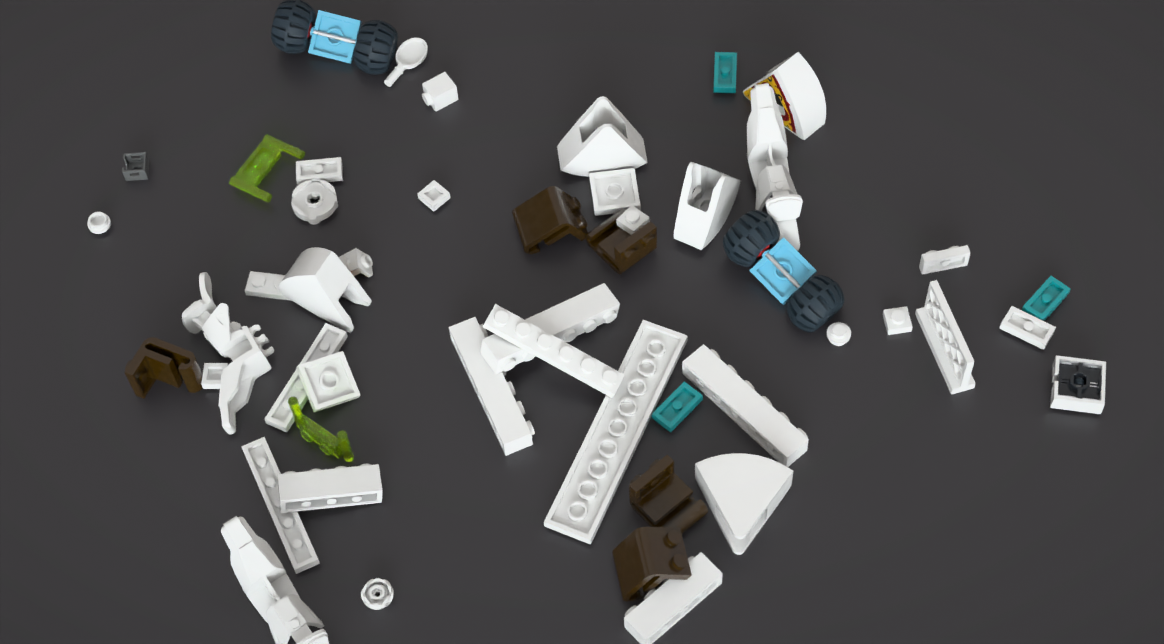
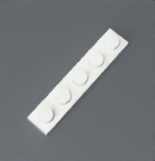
[265,323,348,432]

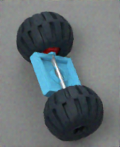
[271,0,398,74]
[723,210,844,332]

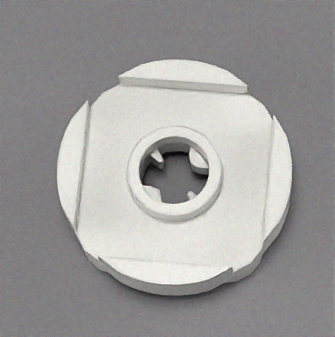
[291,180,338,225]

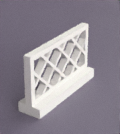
[915,280,976,395]

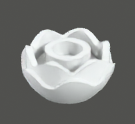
[361,578,394,610]

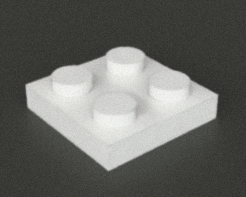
[589,168,641,216]
[296,351,360,412]

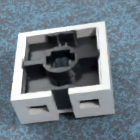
[1050,355,1106,414]

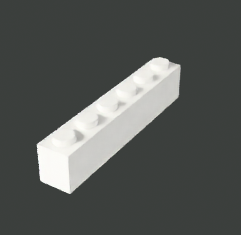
[480,283,620,374]
[449,317,535,456]
[682,344,809,467]

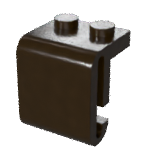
[512,186,588,254]
[585,209,657,274]
[124,337,203,398]
[629,454,708,534]
[612,527,692,601]

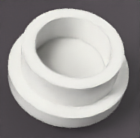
[87,212,111,234]
[827,322,851,346]

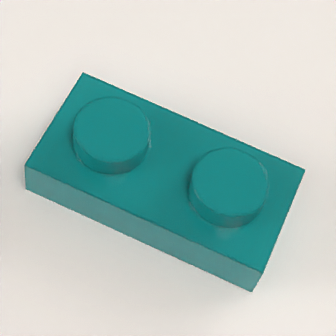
[713,52,737,93]
[1022,276,1071,321]
[652,381,703,433]

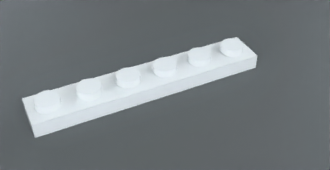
[483,304,624,398]
[241,437,320,574]

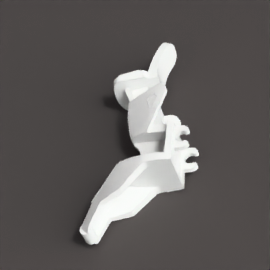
[747,83,803,251]
[182,272,274,435]
[221,516,329,644]

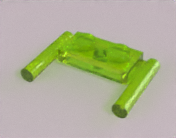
[229,134,305,202]
[288,397,354,462]

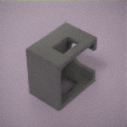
[122,152,150,181]

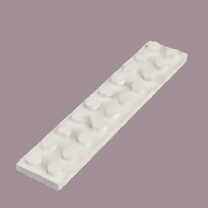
[544,320,688,544]

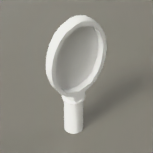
[384,38,428,87]

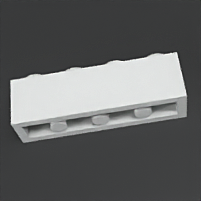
[277,464,383,513]
[624,552,723,644]

